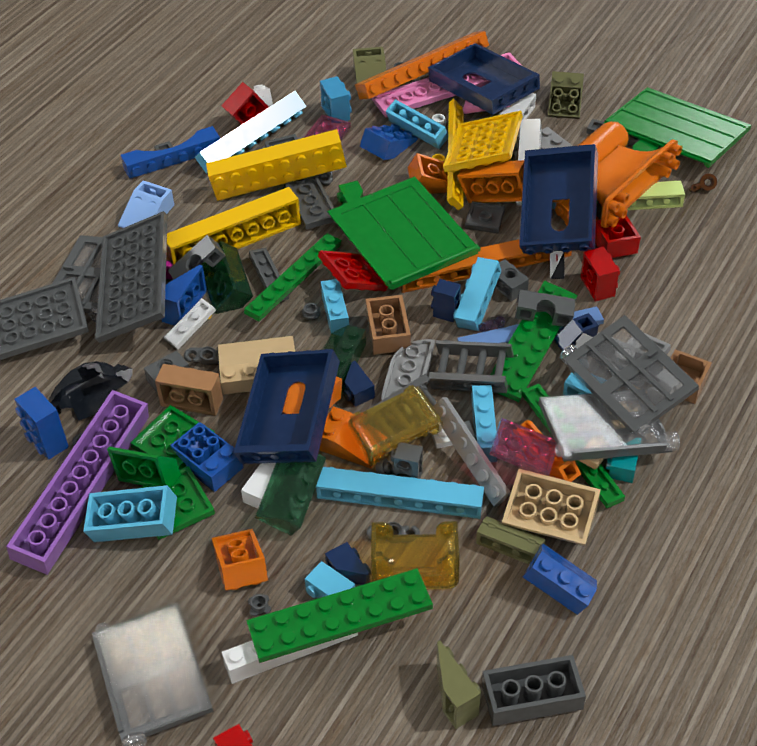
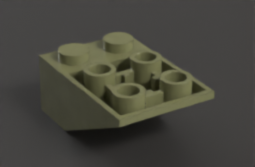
[353,47,387,84]
[548,71,584,118]
[436,640,481,729]

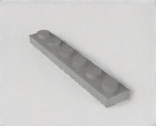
[430,397,511,506]

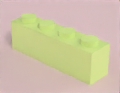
[627,181,685,210]

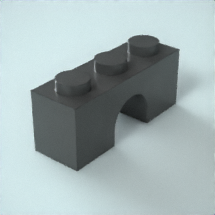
[168,235,226,280]
[515,290,575,327]

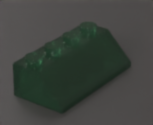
[201,241,253,314]
[323,325,366,396]
[254,454,326,536]

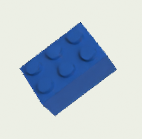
[14,387,69,460]

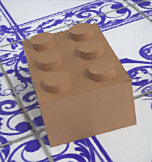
[365,295,411,355]
[155,364,223,416]

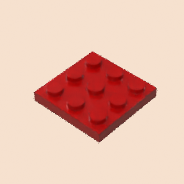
[318,250,388,291]

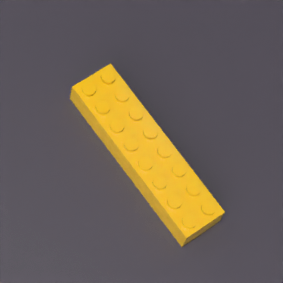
[206,129,347,201]
[166,187,301,265]

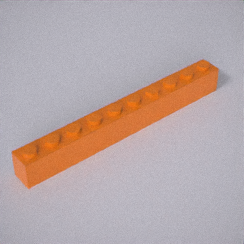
[355,31,489,100]
[400,230,572,293]

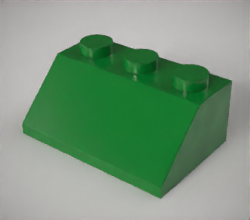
[107,446,181,488]

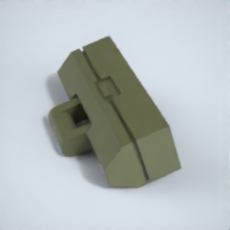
[476,516,546,565]

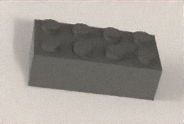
[482,655,586,726]

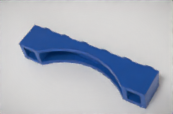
[121,126,220,179]

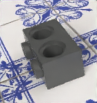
[391,442,423,479]

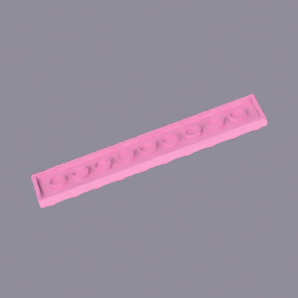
[372,52,522,118]

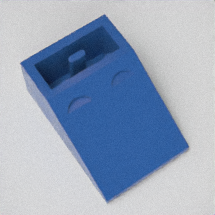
[360,124,418,160]
[170,422,244,492]

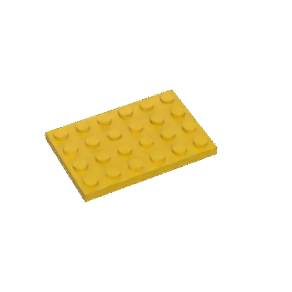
[443,110,523,172]

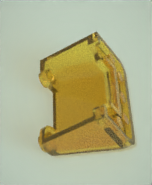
[348,385,443,466]
[371,521,460,589]

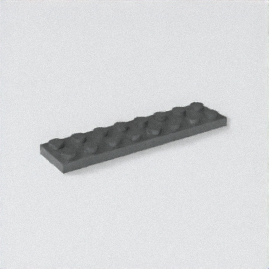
[264,134,335,229]

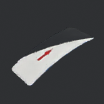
[550,251,564,279]

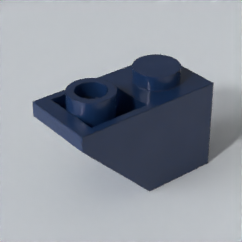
[554,313,599,353]
[325,542,371,585]

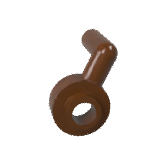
[689,174,717,192]

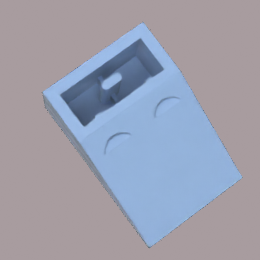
[118,181,174,228]

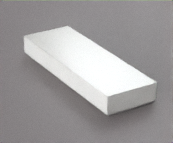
[164,298,216,350]

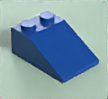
[162,265,207,326]

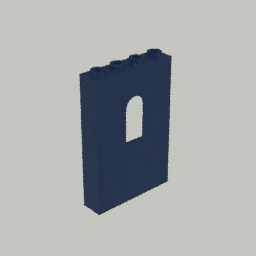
[428,43,540,115]
[519,144,598,255]
[234,349,340,464]

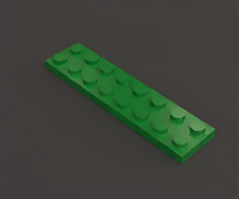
[490,280,578,403]
[246,568,433,663]

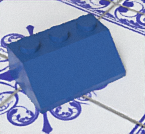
[523,543,597,615]

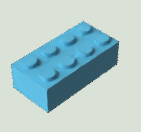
[83,485,177,542]

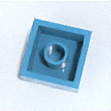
[320,76,352,125]

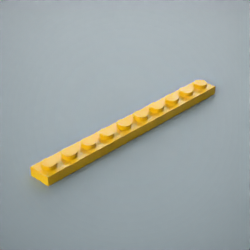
[447,99,464,210]

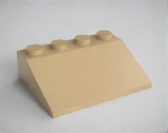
[218,336,295,395]
[502,469,601,546]

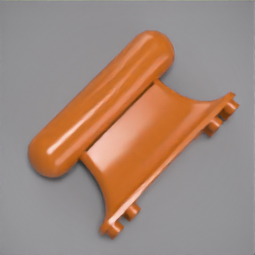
[552,121,682,228]

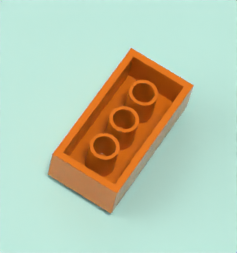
[457,160,524,203]

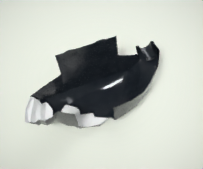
[48,361,133,421]

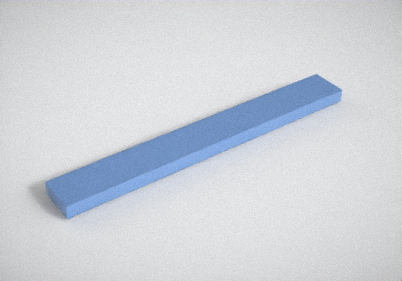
[457,307,604,344]

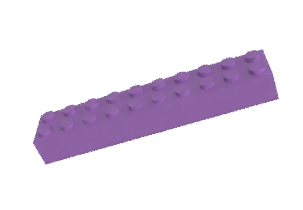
[6,390,149,575]

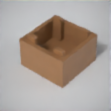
[665,350,712,404]

